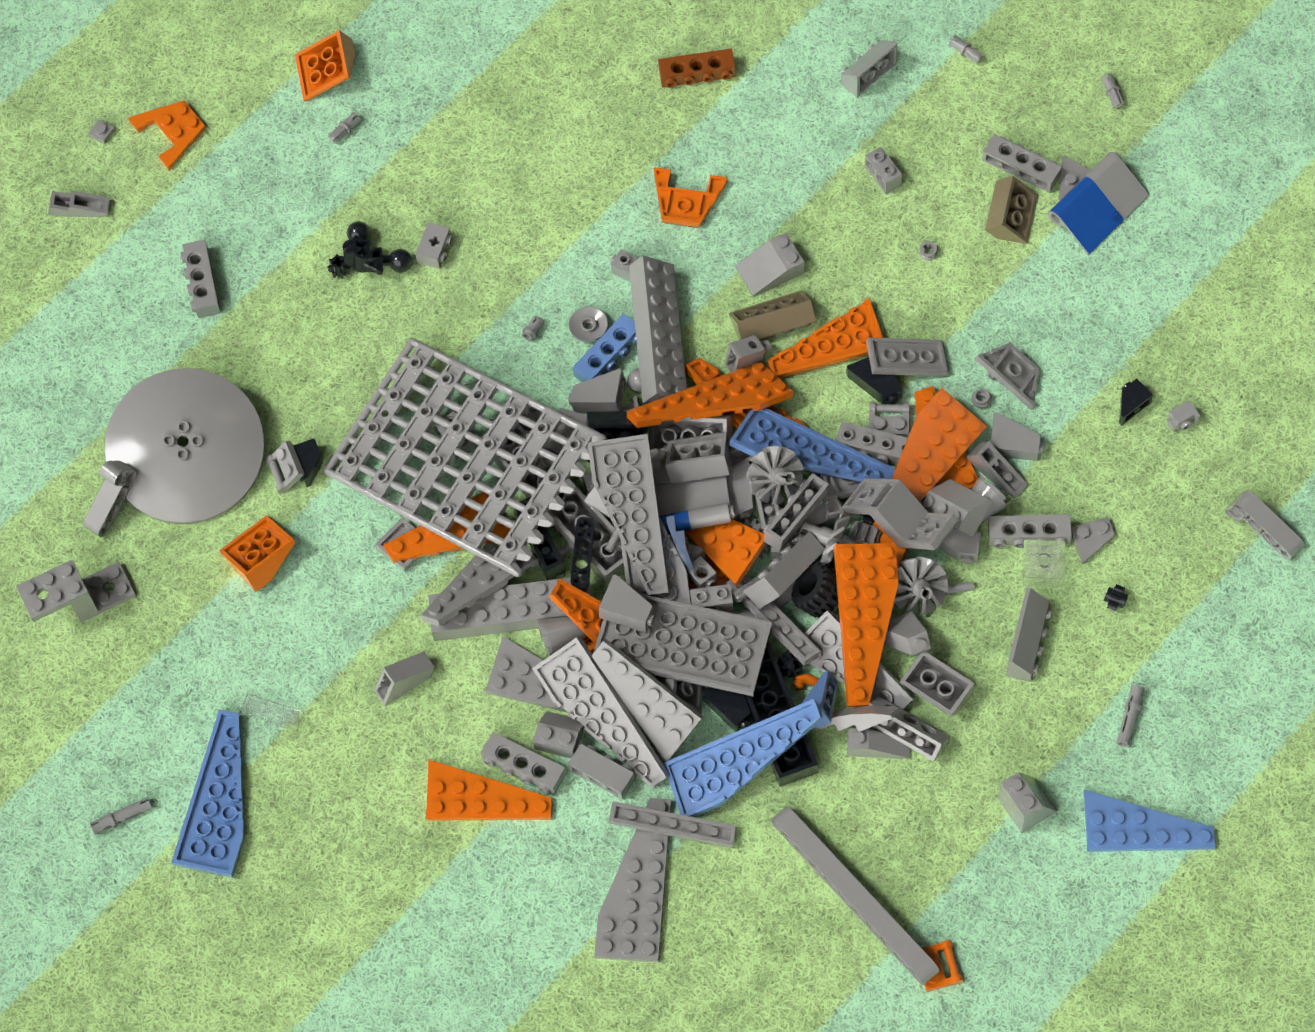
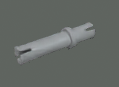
[1116,685,1144,747]
[90,797,152,835]

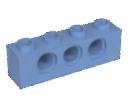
[572,314,637,382]

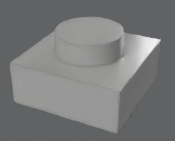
[88,120,115,144]

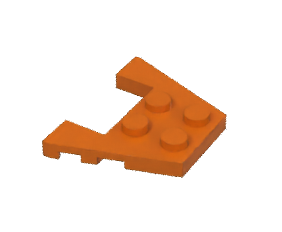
[128,100,206,170]
[654,167,727,228]

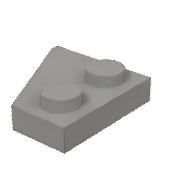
[1071,517,1115,564]

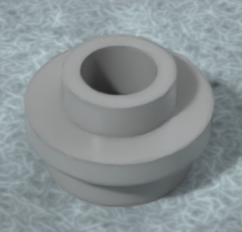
[971,389,991,408]

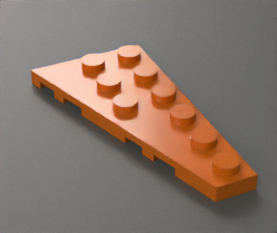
[549,578,603,644]

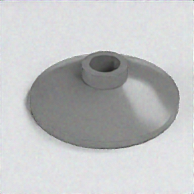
[569,307,608,342]

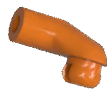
[793,673,820,690]

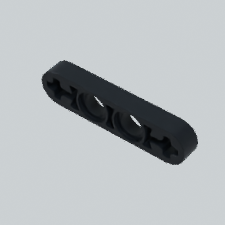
[570,517,595,592]

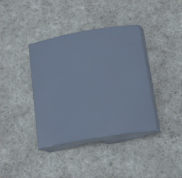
[666,516,694,570]

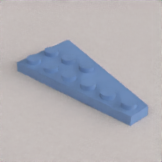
[1083,790,1215,852]

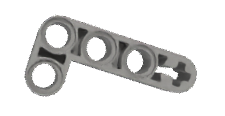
[83,460,137,537]
[1225,490,1304,560]

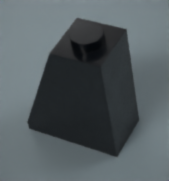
[846,357,902,404]
[702,687,751,732]

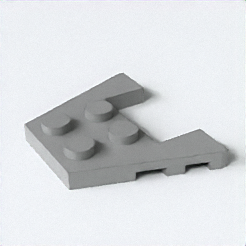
[822,474,861,520]

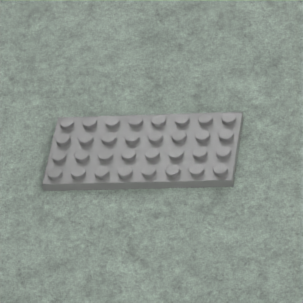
[593,594,772,696]

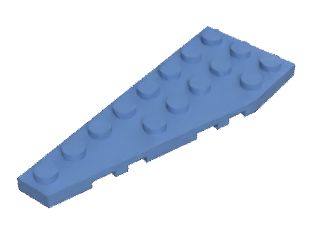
[729,408,895,482]
[663,699,823,817]
[171,710,244,878]

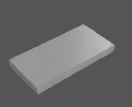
[866,337,949,376]

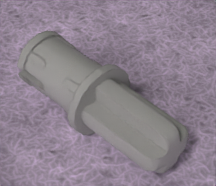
[949,35,983,64]
[1101,73,1124,108]
[328,112,361,143]

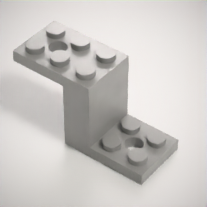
[842,478,958,550]
[16,560,136,623]

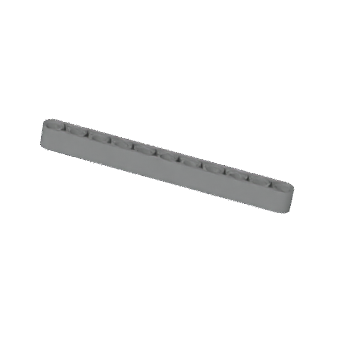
[771,806,940,985]

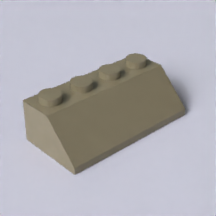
[728,290,816,340]

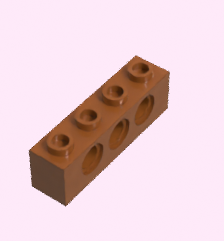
[658,48,736,88]

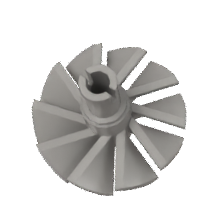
[746,446,804,505]
[800,512,856,567]
[894,556,949,616]

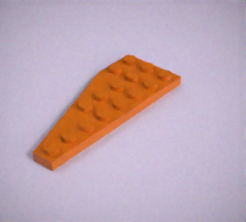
[873,388,987,537]

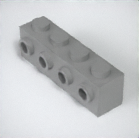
[836,422,907,465]
[763,473,829,552]

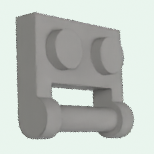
[869,402,909,437]
[265,441,304,494]

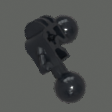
[342,221,413,275]

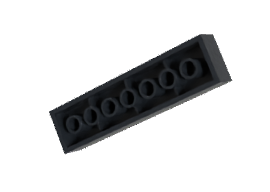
[744,642,818,787]

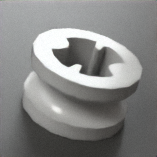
[919,241,937,261]

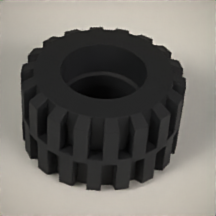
[791,562,838,618]

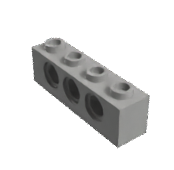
[982,134,1062,193]
[180,239,221,318]
[988,514,1071,548]
[869,696,950,761]
[481,732,566,795]

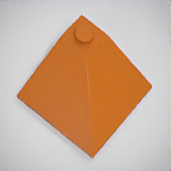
[295,30,355,101]
[219,515,295,592]

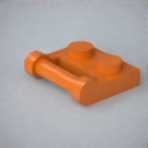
[922,940,964,992]

